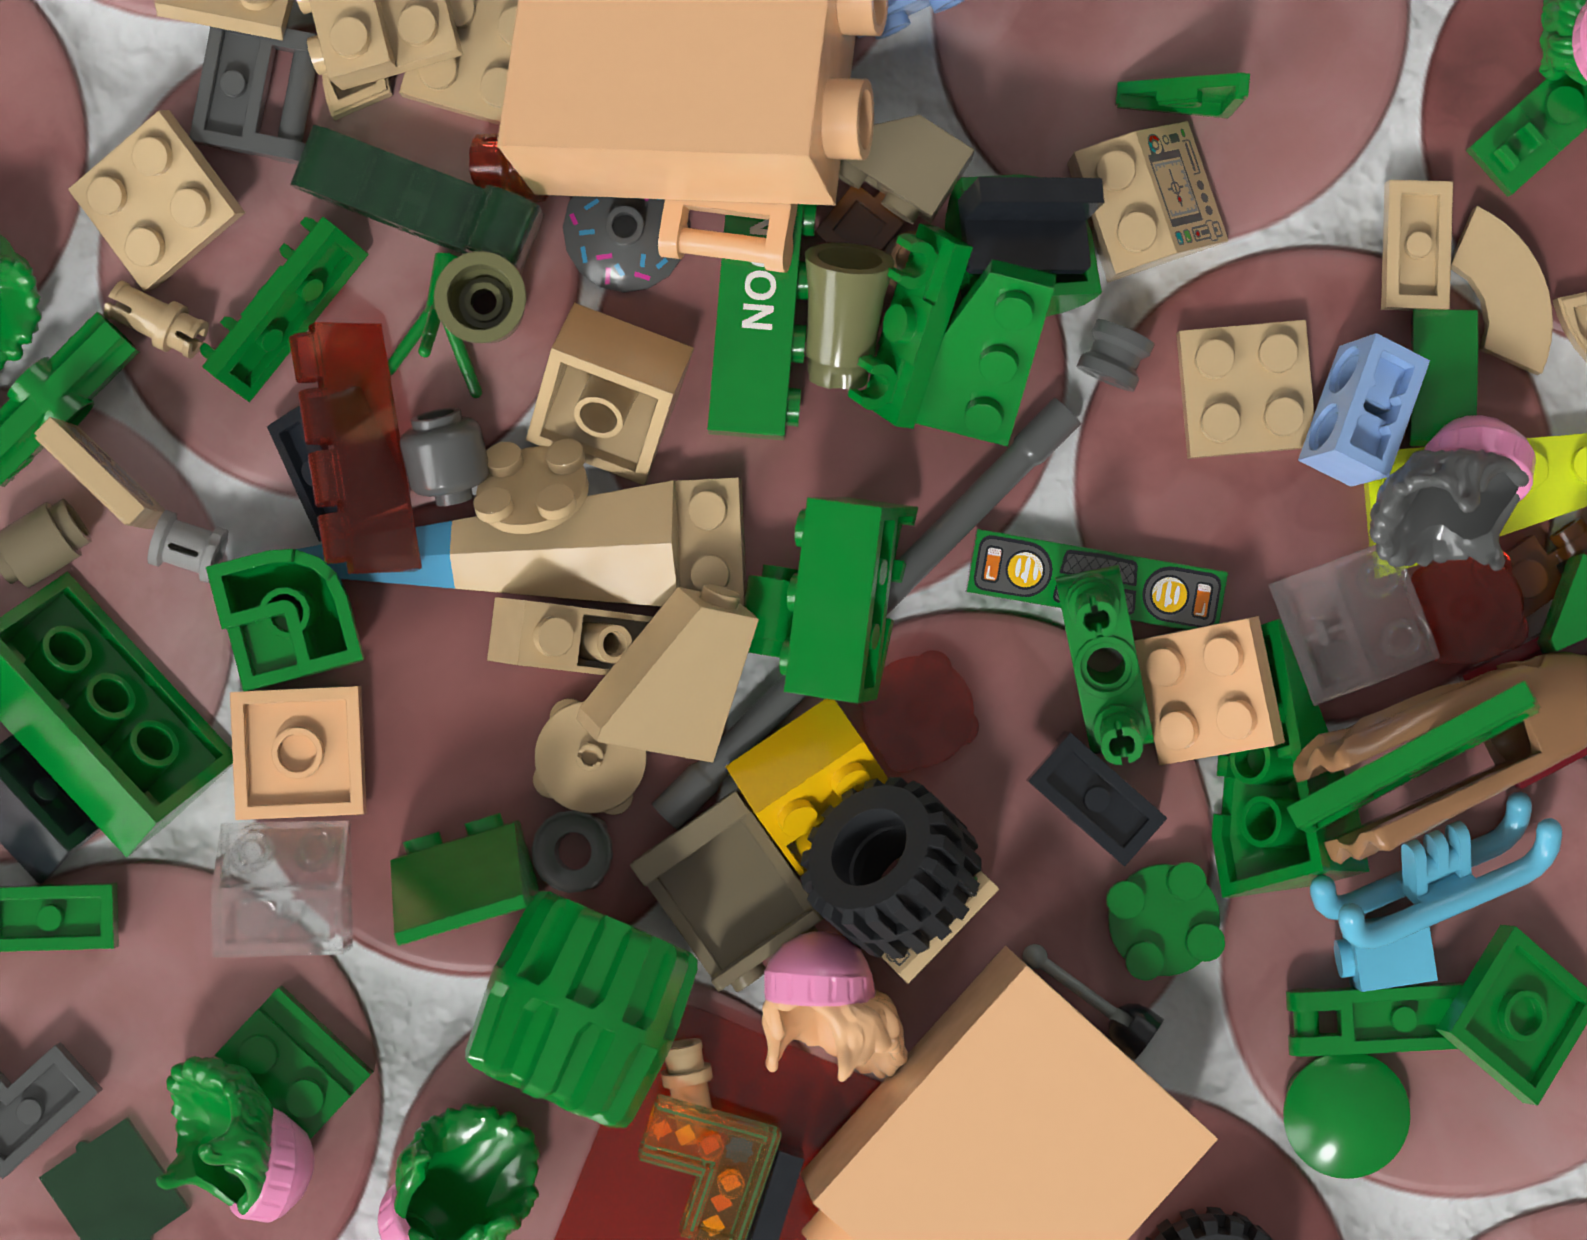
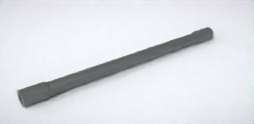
[651,398,1081,830]

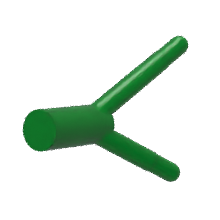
[383,252,482,398]

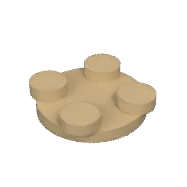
[473,439,589,534]
[533,699,647,815]

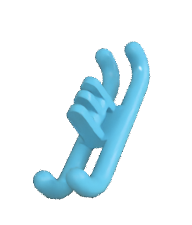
[1310,791,1562,949]

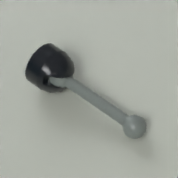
[1022,944,1164,1060]

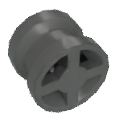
[1076,319,1155,392]

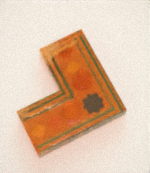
[638,1093,782,1240]

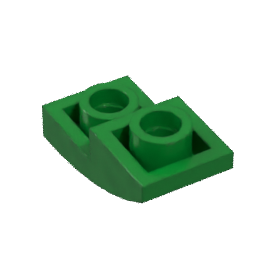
[1409,309,1478,446]

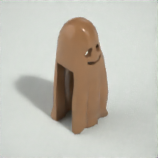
[1293,651,1587,864]

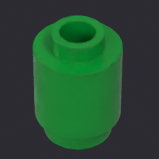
[743,564,798,658]

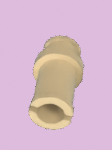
[103,280,209,359]
[661,1038,718,1143]

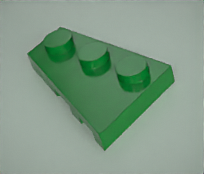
[915,259,1056,447]

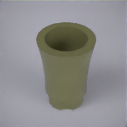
[805,243,895,390]
[434,251,526,343]

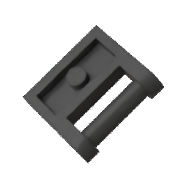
[189,26,317,165]

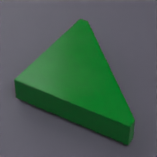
[1115,73,1250,119]

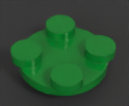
[1106,861,1225,981]

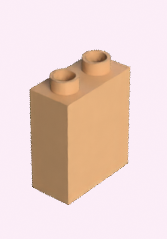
[497,0,888,205]
[800,945,1218,1240]

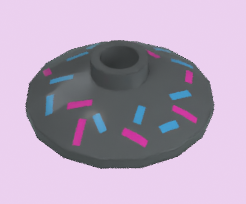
[563,196,689,293]

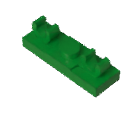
[1466,73,1587,197]
[199,217,369,403]
[847,223,973,429]

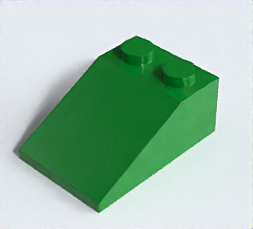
[390,813,540,946]

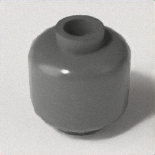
[400,408,490,506]

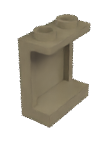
[630,789,824,992]

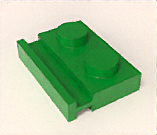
[214,985,374,1139]

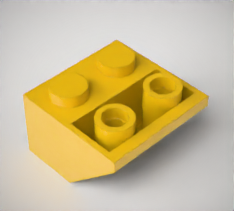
[725,699,888,877]

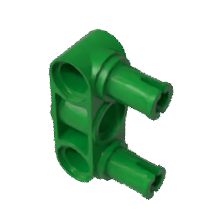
[1055,564,1154,765]

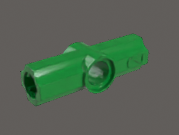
[0,312,140,487]

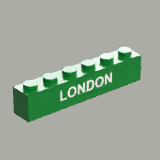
[707,204,817,440]

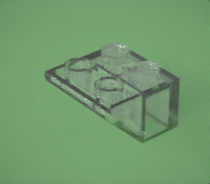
[1269,544,1441,706]
[211,820,353,957]

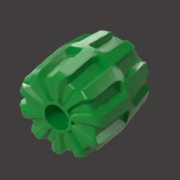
[465,891,698,1128]

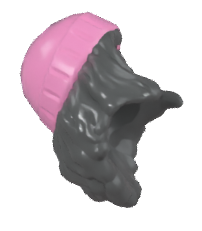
[1369,415,1536,571]

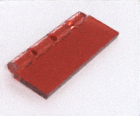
[289,322,422,574]

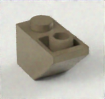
[839,114,974,224]

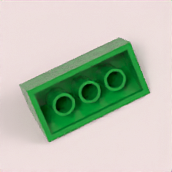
[0,571,233,858]

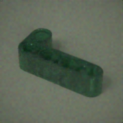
[290,125,545,275]

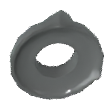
[531,810,613,893]

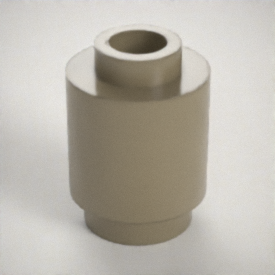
[0,499,92,588]

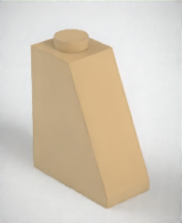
[576,584,759,763]

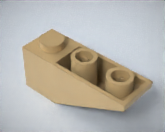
[487,597,653,675]

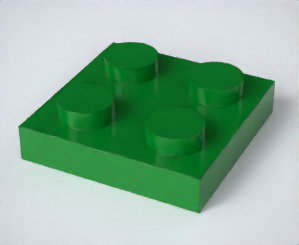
[1436,924,1587,1106]

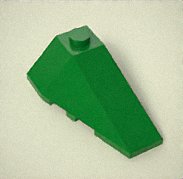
[1211,619,1370,898]

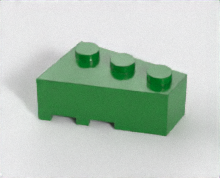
[779,497,919,703]

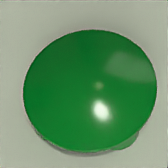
[1283,1054,1411,1179]

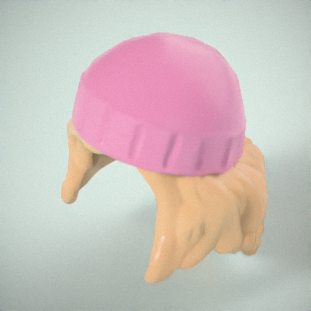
[762,931,908,1082]

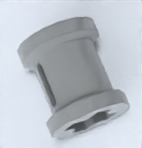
[147,510,228,583]

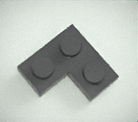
[0,1042,103,1179]

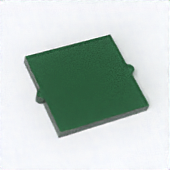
[39,1117,190,1240]

